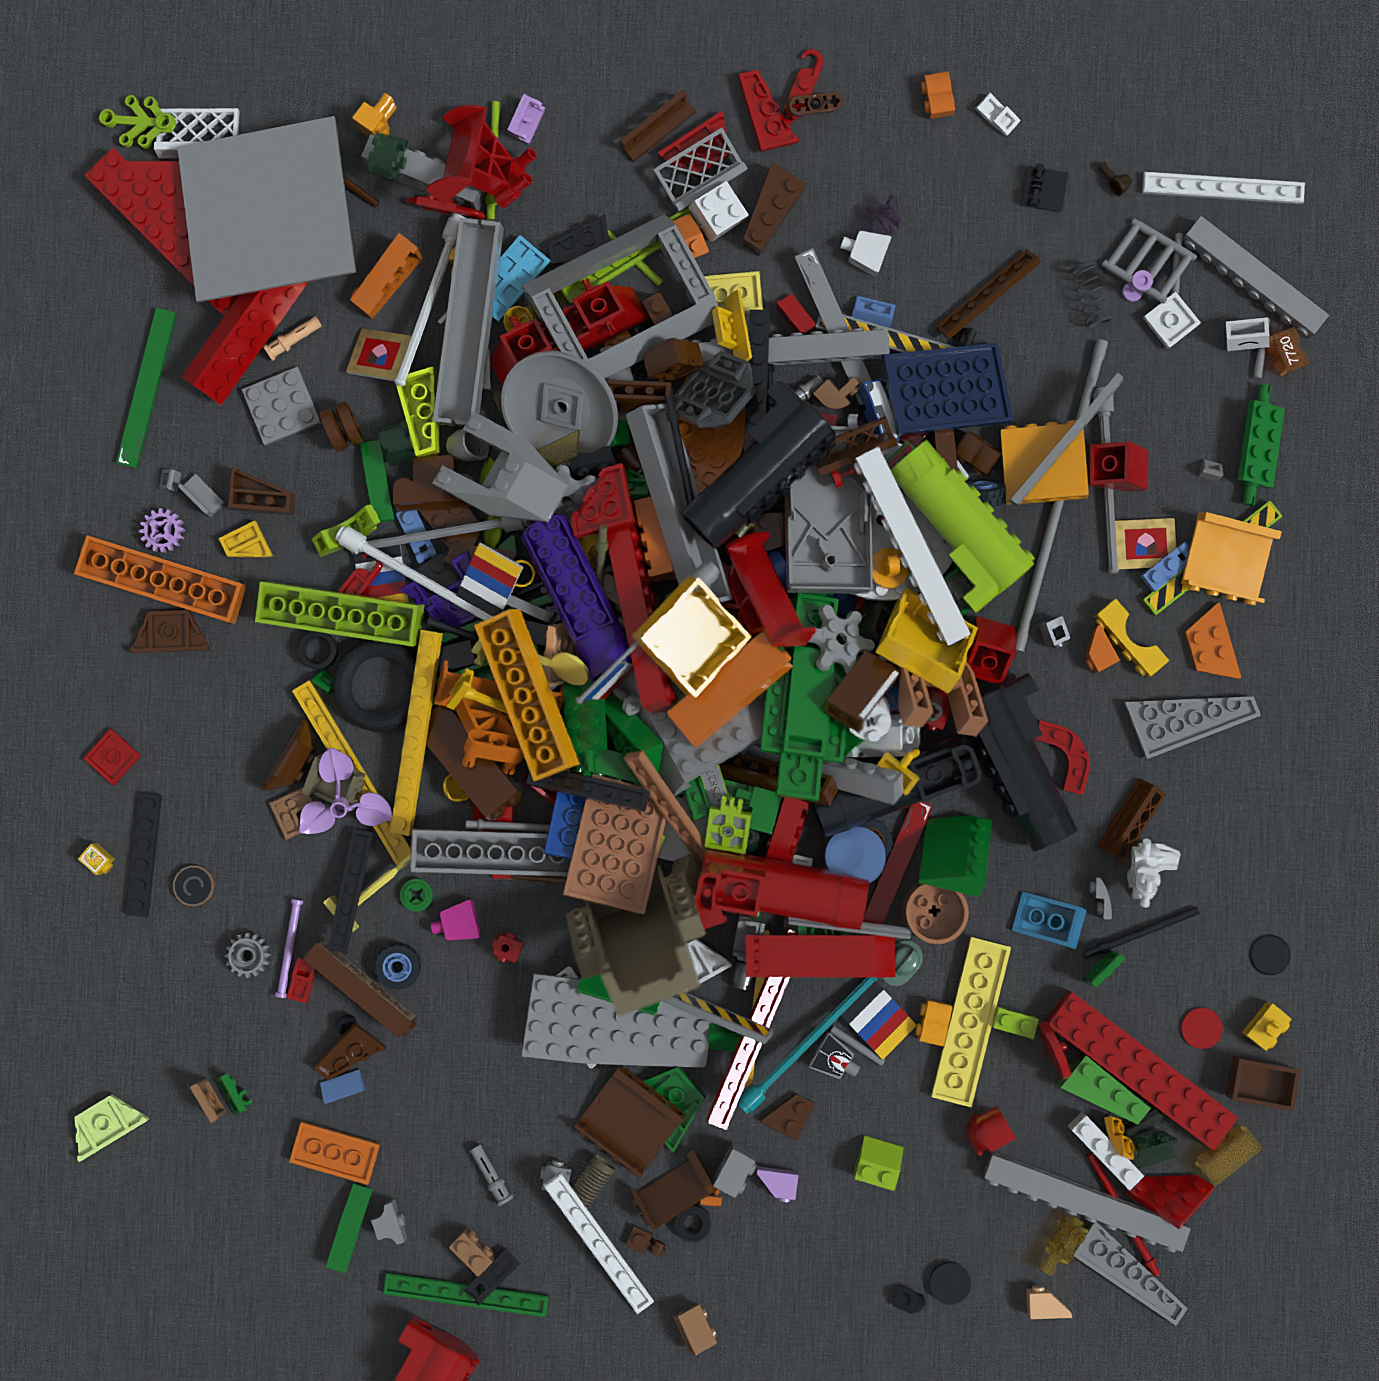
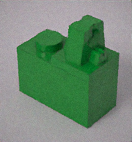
[735,786,782,834]

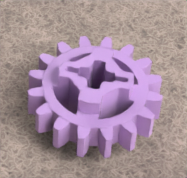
[139,508,185,553]

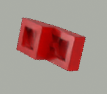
[286,958,316,1004]

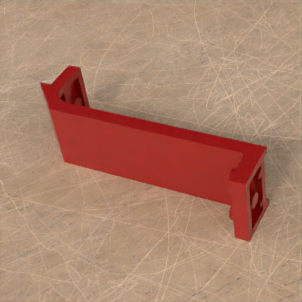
[746,935,895,977]

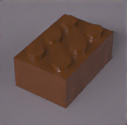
[1226,1056,1301,1111]

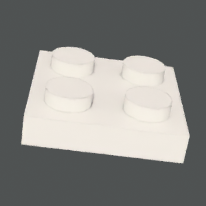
[1143,292,1201,349]

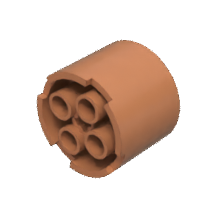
[901,882,969,944]

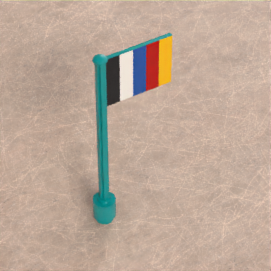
[737,977,917,1114]

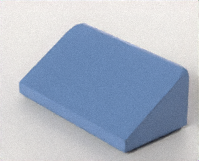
[852,296,896,328]
[320,1069,366,1104]

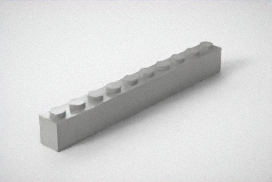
[690,327,890,366]
[983,1152,1191,1252]

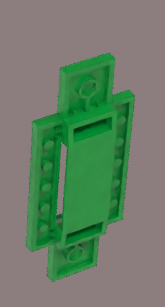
[759,593,847,802]

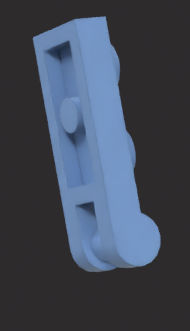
[396,510,438,564]
[1141,541,1189,592]

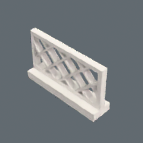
[154,108,240,159]

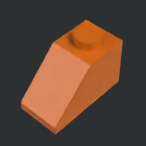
[673,214,709,258]
[1085,625,1120,673]

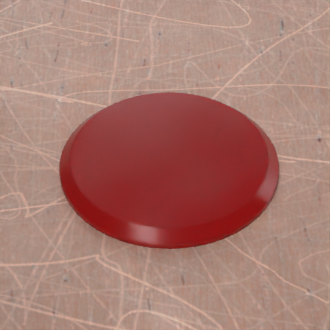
[1181,1008,1223,1049]

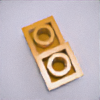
[1104,1116,1135,1160]

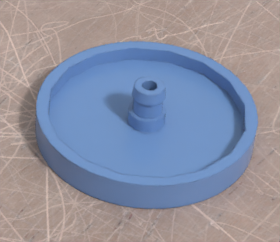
[825,826,886,883]

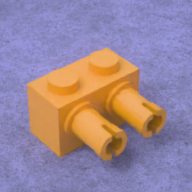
[352,93,397,138]

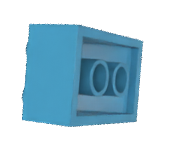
[1012,891,1087,950]

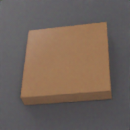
[190,1078,227,1123]

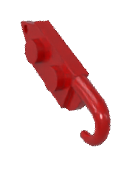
[338,553,383,595]

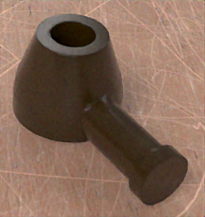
[1098,161,1132,196]

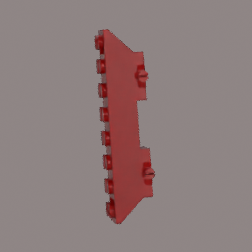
[489,278,649,387]

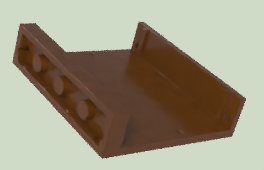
[575,1065,686,1177]

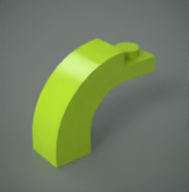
[312,504,380,557]

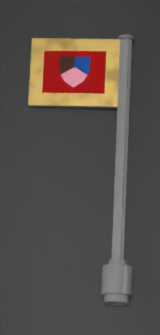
[1093,387,1176,574]

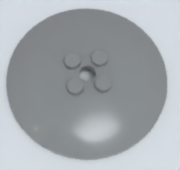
[501,351,618,467]

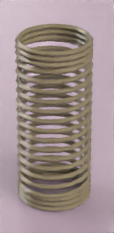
[572,1155,615,1208]

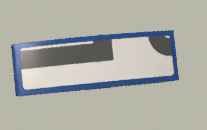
[858,379,900,442]

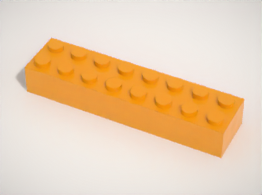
[474,609,579,781]

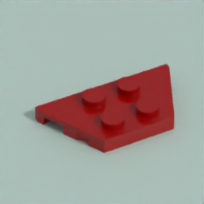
[658,111,729,178]

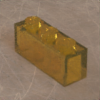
[1195,1125,1263,1187]

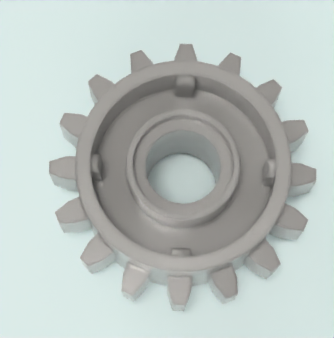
[225,932,271,978]

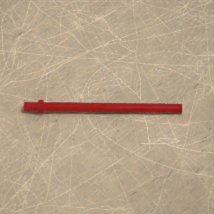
[1087,1152,1161,1277]

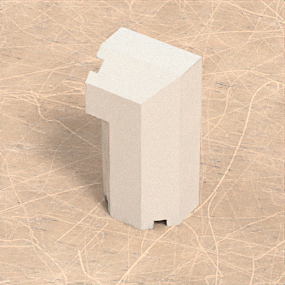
[846,715,920,757]

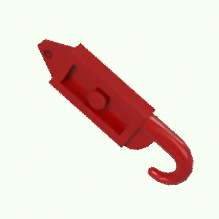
[784,49,824,124]
[406,195,485,220]

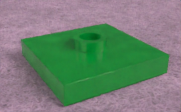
[1083,951,1125,988]

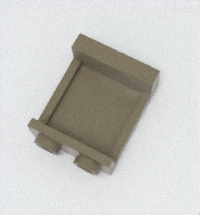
[301,754,366,812]

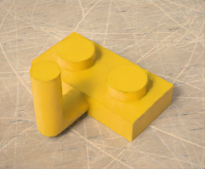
[876,749,920,795]

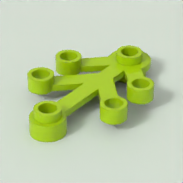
[99,95,176,149]

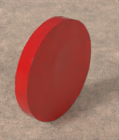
[1037,1021,1071,1080]

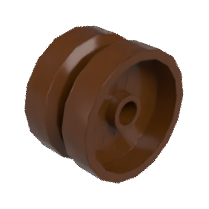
[319,400,364,453]

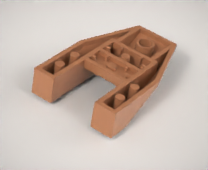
[899,661,988,736]

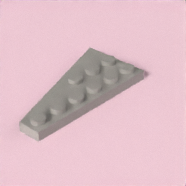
[1123,696,1261,759]

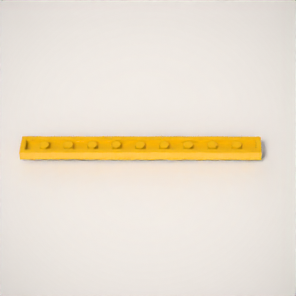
[390,630,443,836]
[292,680,411,865]

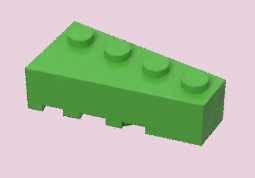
[1056,1052,1151,1124]

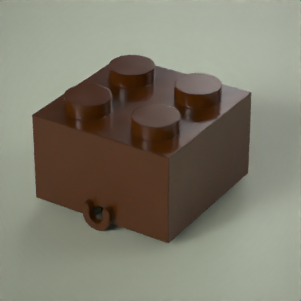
[643,338,704,382]

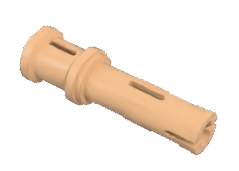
[263,316,322,361]

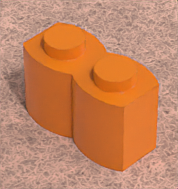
[921,71,955,119]

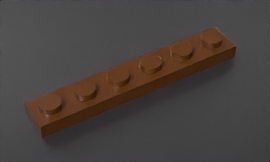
[935,249,1041,339]

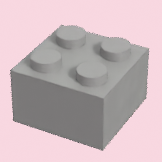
[713,1142,756,1198]

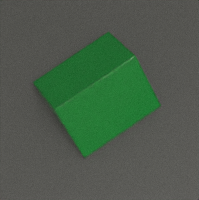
[498,535,518,555]
[311,669,333,695]

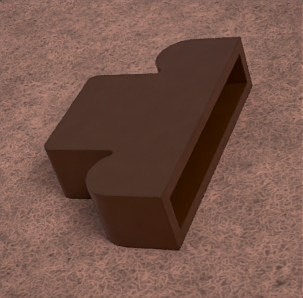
[393,454,474,512]

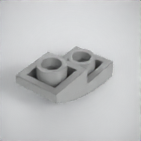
[1089,877,1112,919]

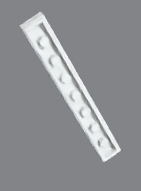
[1142,172,1305,204]
[543,1172,654,1314]

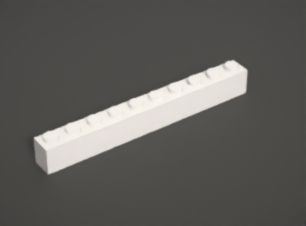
[853,447,971,646]

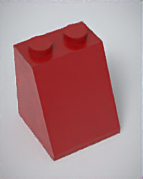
[1090,441,1148,492]
[966,615,1016,685]

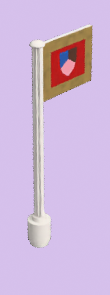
[346,214,465,386]

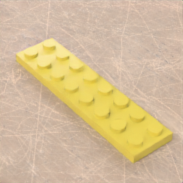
[931,937,1011,1107]

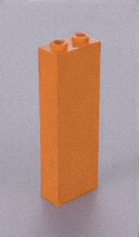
[667,631,793,748]

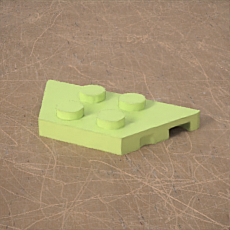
[75,1094,149,1162]

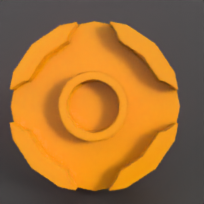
[872,548,909,589]

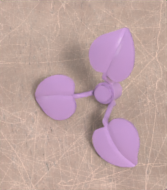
[299,748,392,834]

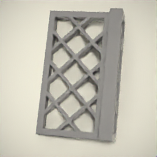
[653,127,747,213]

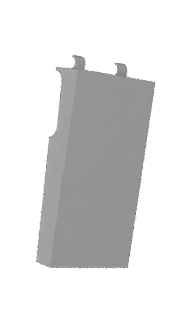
[785,414,873,594]

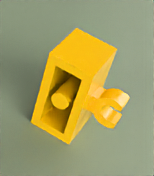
[1242,1001,1292,1051]

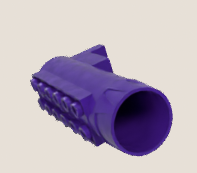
[521,514,632,682]

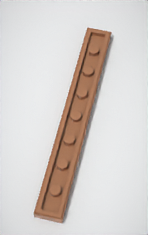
[624,751,711,868]

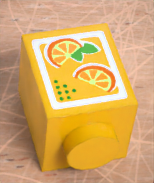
[78,843,115,875]

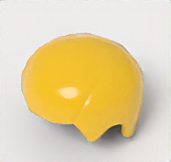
[503,306,535,332]
[442,774,469,802]

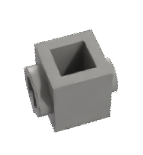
[540,1159,572,1191]

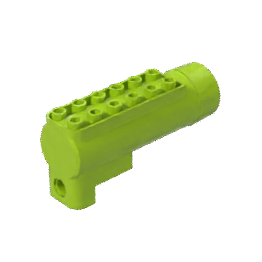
[890,440,1035,613]

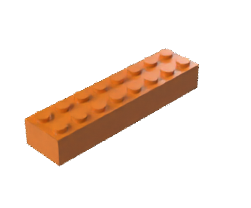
[74,535,247,624]

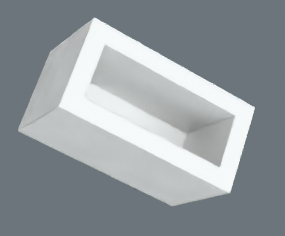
[1226,317,1269,351]

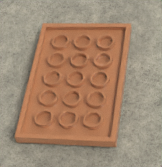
[563,775,666,915]

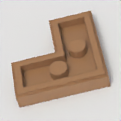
[269,788,314,840]

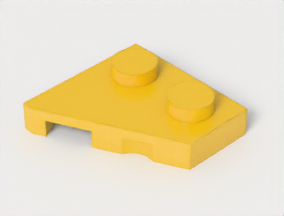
[219,521,273,557]

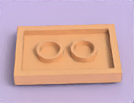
[543,623,575,687]

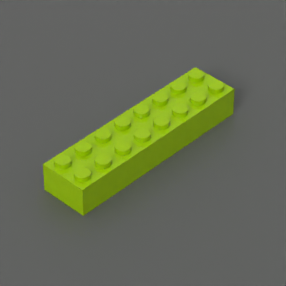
[255,581,424,646]

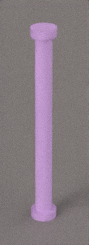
[275,899,303,998]

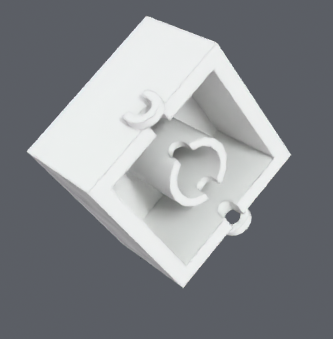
[689,181,749,242]

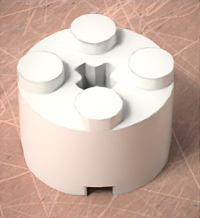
[849,696,891,742]

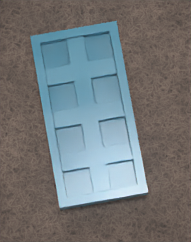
[492,235,551,323]

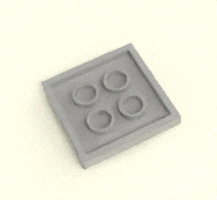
[242,367,321,446]

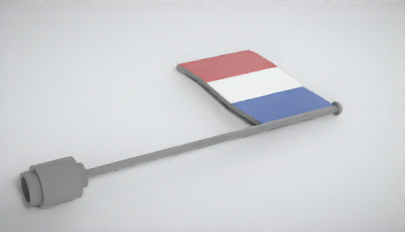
[576,560,720,704]

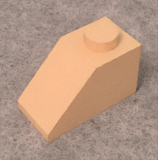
[1026,1285,1072,1319]

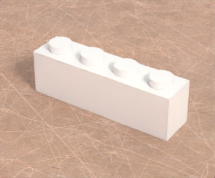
[1068,1112,1144,1191]

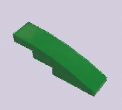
[360,439,395,523]
[326,1184,373,1274]

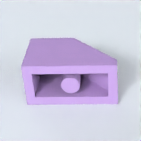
[756,1166,799,1202]

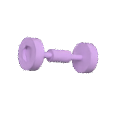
[1122,270,1153,302]

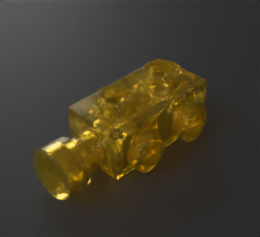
[1038,1216,1089,1277]

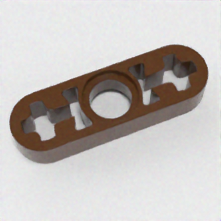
[786,92,843,117]

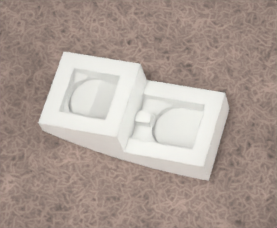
[975,93,1021,136]

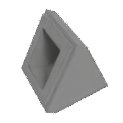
[1198,459,1223,482]
[159,469,181,493]

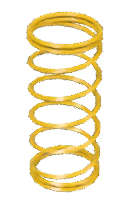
[515,560,535,587]

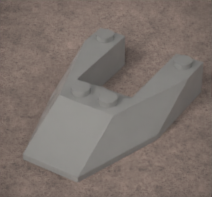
[433,412,568,522]

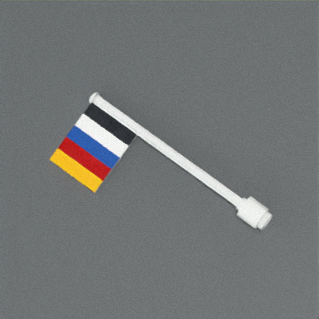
[336,526,523,621]

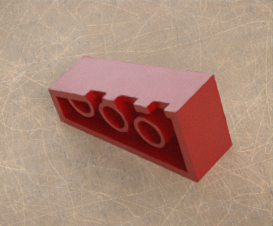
[762,797,811,863]

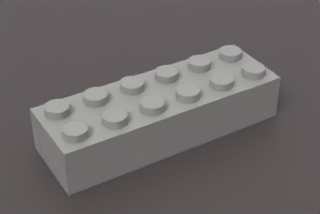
[361,134,487,210]

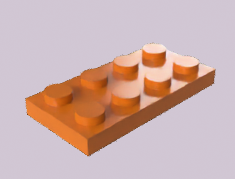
[289,1121,381,1185]

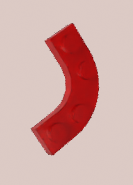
[1033,720,1090,795]

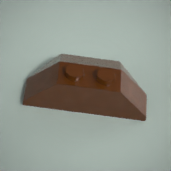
[260,719,317,791]

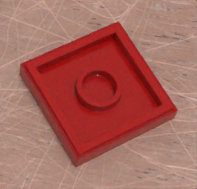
[83,728,142,786]

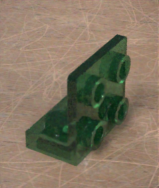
[1133,1131,1178,1169]

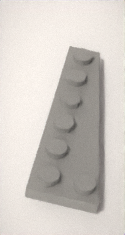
[1071,1222,1188,1326]

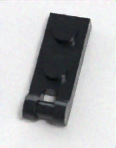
[464,1248,521,1306]

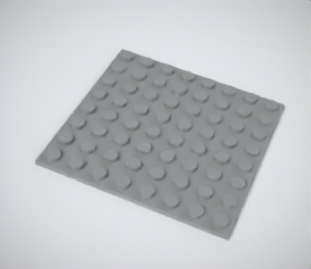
[177,116,356,302]

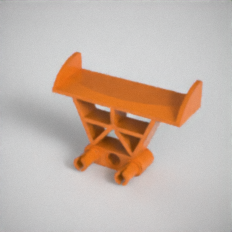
[434,660,564,775]

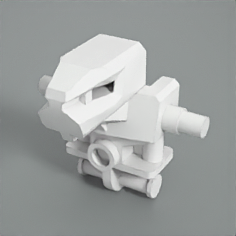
[1127,839,1181,908]

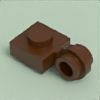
[625,1225,666,1257]

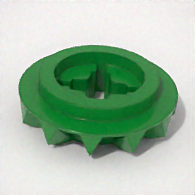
[400,879,433,912]

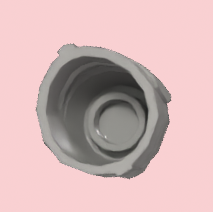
[446,429,489,462]

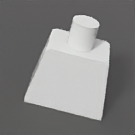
[840,231,891,278]

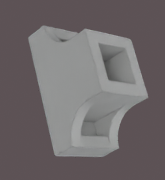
[371,1198,407,1245]

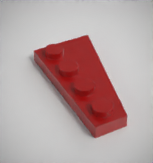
[738,70,799,153]

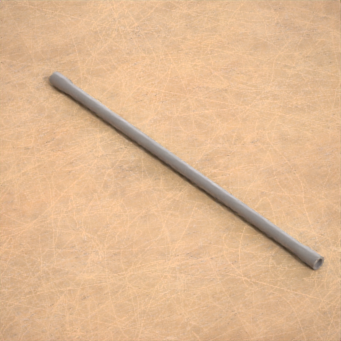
[1015,339,1108,652]

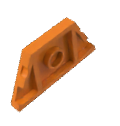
[1184,603,1241,679]

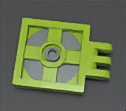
[705,795,752,854]

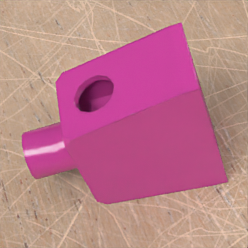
[431,899,481,940]

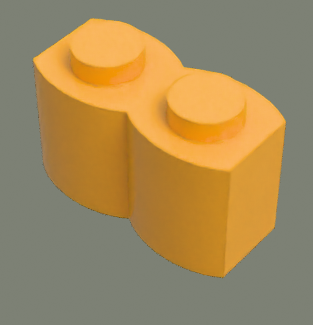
[915,999,952,1046]

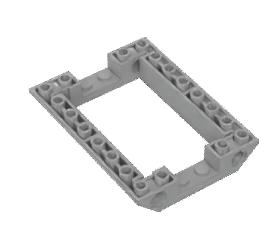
[522,214,718,379]

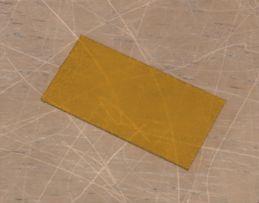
[537,430,580,467]

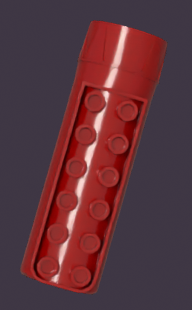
[695,849,869,930]
[395,1316,480,1381]

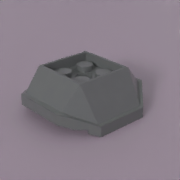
[673,351,756,430]

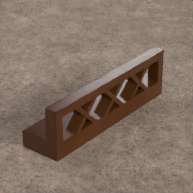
[620,90,695,163]
[815,416,898,476]
[1096,778,1166,863]

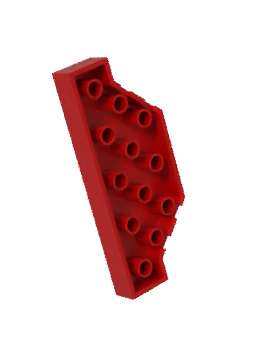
[84,148,239,316]

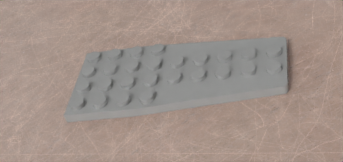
[521,973,713,1067]

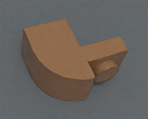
[813,377,861,409]

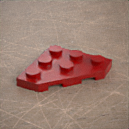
[570,463,635,539]
[1126,1175,1214,1229]

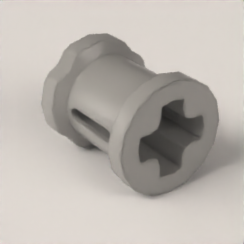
[927,702,942,722]

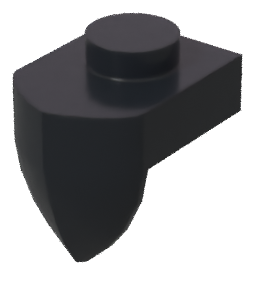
[893,1286,926,1314]

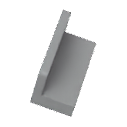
[178,474,225,517]

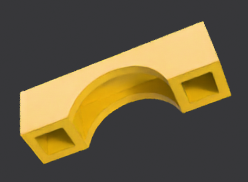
[1094,599,1169,678]

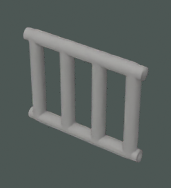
[1102,218,1197,304]

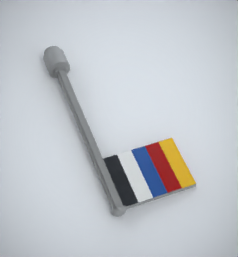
[349,517,531,602]

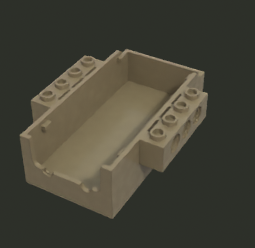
[566,864,706,1016]

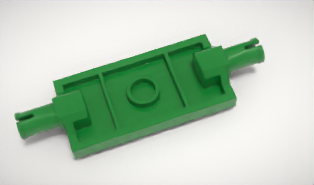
[1238,384,1285,506]
[563,678,607,776]

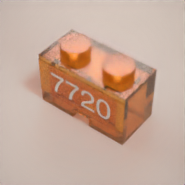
[1267,327,1310,377]

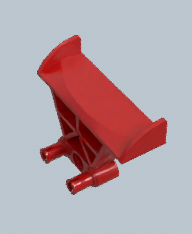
[426,105,537,208]
[721,531,816,652]

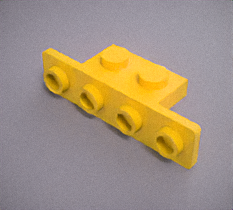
[712,290,752,361]

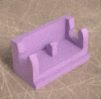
[507,94,545,145]

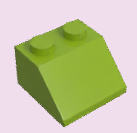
[853,1135,904,1191]

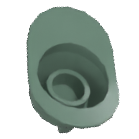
[882,940,923,986]

